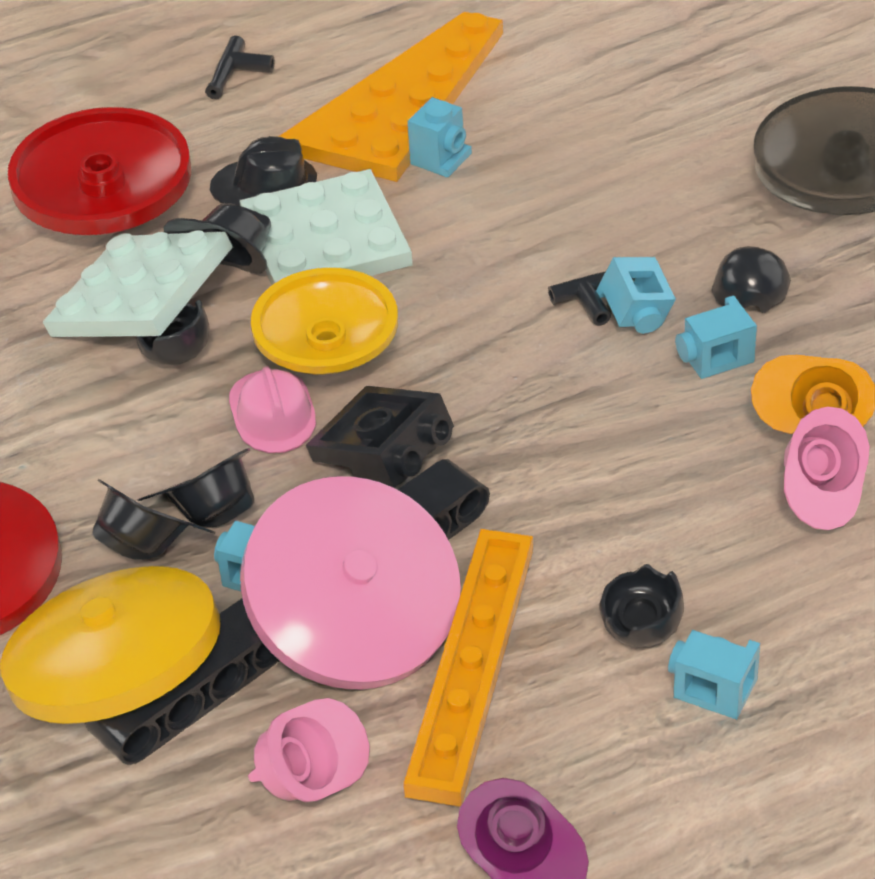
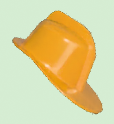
[751,355,875,434]

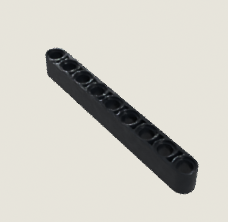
[85,459,490,765]

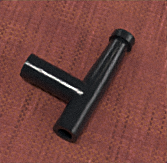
[205,35,275,100]
[548,271,636,326]

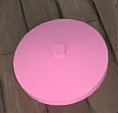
[240,476,461,689]

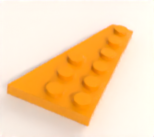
[278,11,503,182]

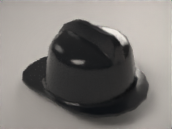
[209,136,317,206]
[163,203,271,273]
[137,448,255,527]
[92,479,216,560]

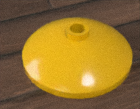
[251,267,398,375]

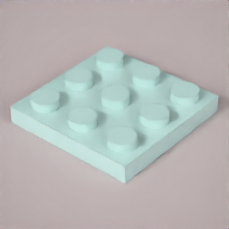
[240,169,413,285]
[43,230,233,337]

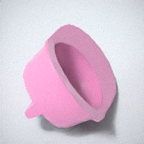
[229,366,316,453]
[784,407,870,531]
[248,698,370,802]

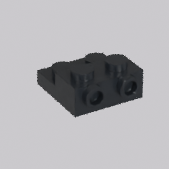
[306,386,454,488]

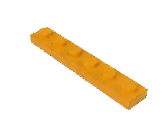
[403,529,533,807]

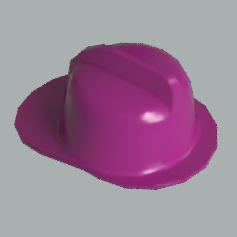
[457,778,589,879]

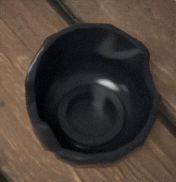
[711,246,791,313]
[136,300,209,365]
[599,564,684,647]

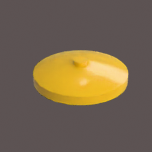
[0,566,221,724]

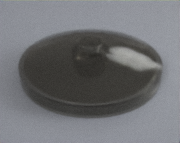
[753,86,875,215]

